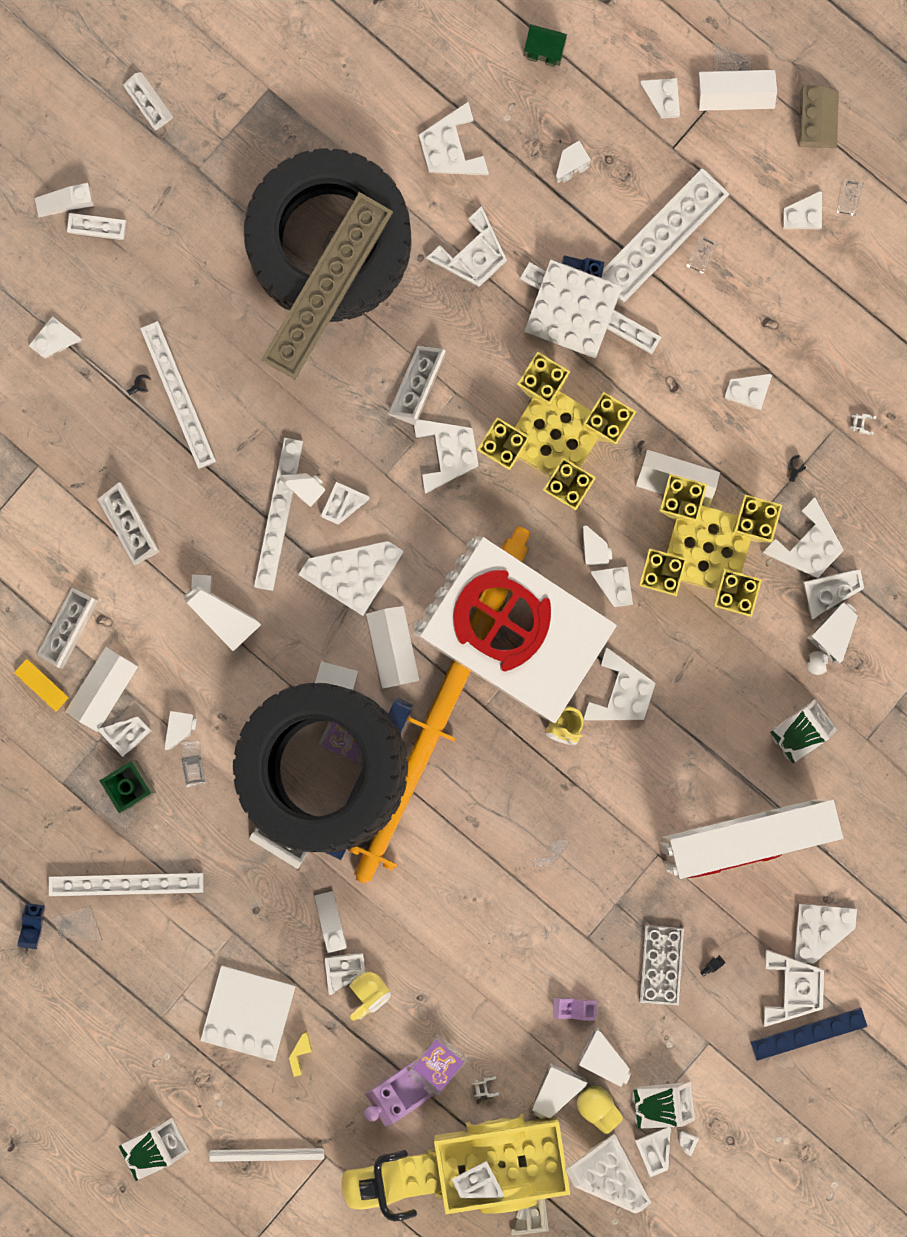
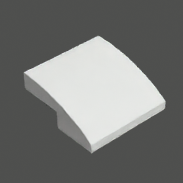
[315,662,358,690]

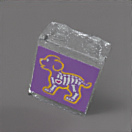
[318,721,362,765]
[406,1033,468,1096]

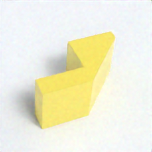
[289,1031,312,1077]

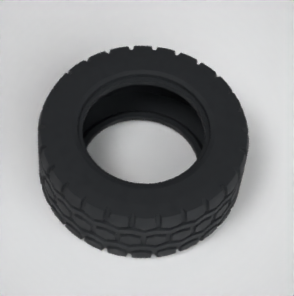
[244,148,412,322]
[233,683,408,852]

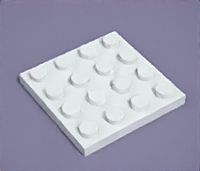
[524,259,623,359]

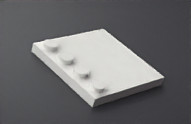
[200,965,296,1062]

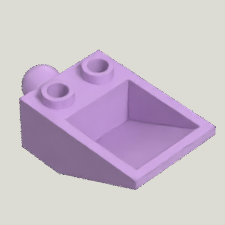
[364,1060,438,1126]

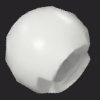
[807,651,828,675]

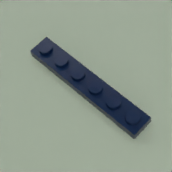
[750,1007,868,1061]

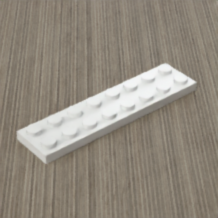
[602,168,730,304]

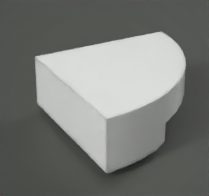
[679,1130,699,1156]

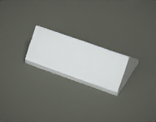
[699,70,777,111]
[388,346,446,426]
[636,450,720,507]
[97,483,160,566]
[37,588,98,669]
[366,606,419,689]
[65,647,138,732]

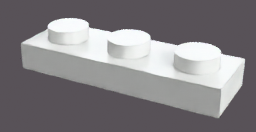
[67,213,127,240]

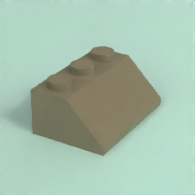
[799,85,839,148]

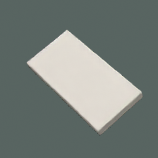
[640,925,684,1006]

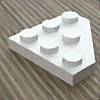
[794,904,857,964]

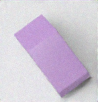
[553,998,597,1021]

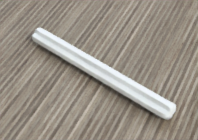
[209,1148,324,1162]

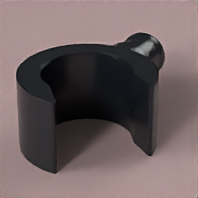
[127,374,151,395]
[788,455,806,482]
[700,955,726,977]

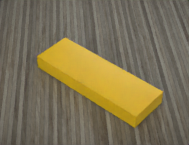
[14,659,69,712]

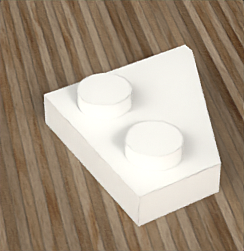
[29,316,82,359]
[325,953,365,995]

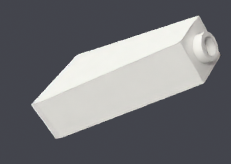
[184,586,261,651]

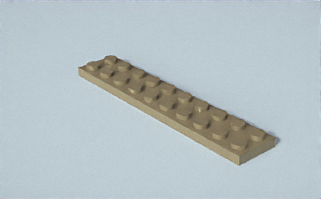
[261,192,393,380]

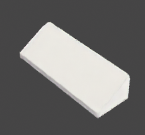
[123,72,173,131]
[249,828,308,869]

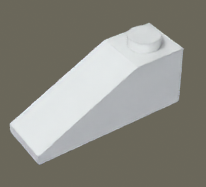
[35,183,94,217]
[315,891,348,953]

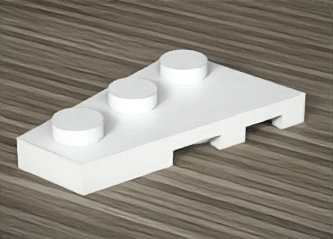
[803,569,864,620]

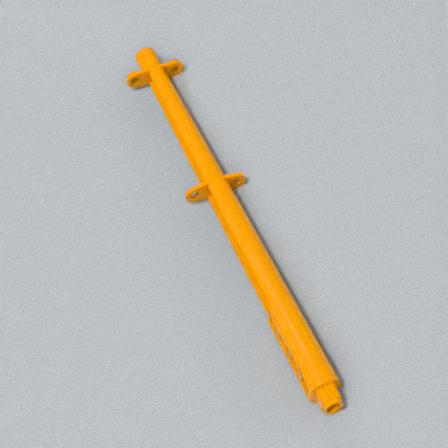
[348,526,530,884]

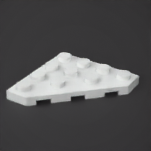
[298,541,404,616]
[565,1134,651,1213]

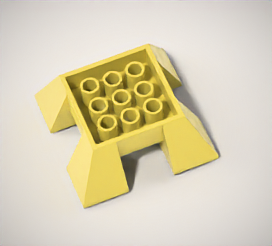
[477,352,636,511]
[639,474,782,617]

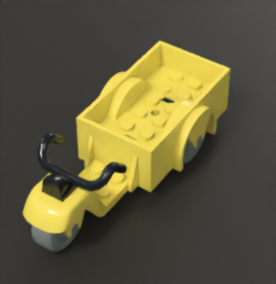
[341,1113,570,1222]

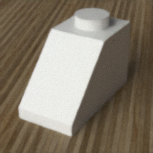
[279,473,325,507]
[582,526,612,566]
[165,711,197,750]

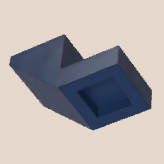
[562,255,605,278]
[18,903,45,950]

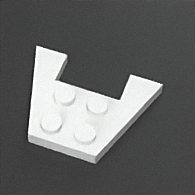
[419,102,489,176]
[426,206,507,287]
[414,419,479,494]
[762,497,844,578]
[583,647,656,721]
[764,949,824,1027]

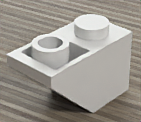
[556,141,591,183]

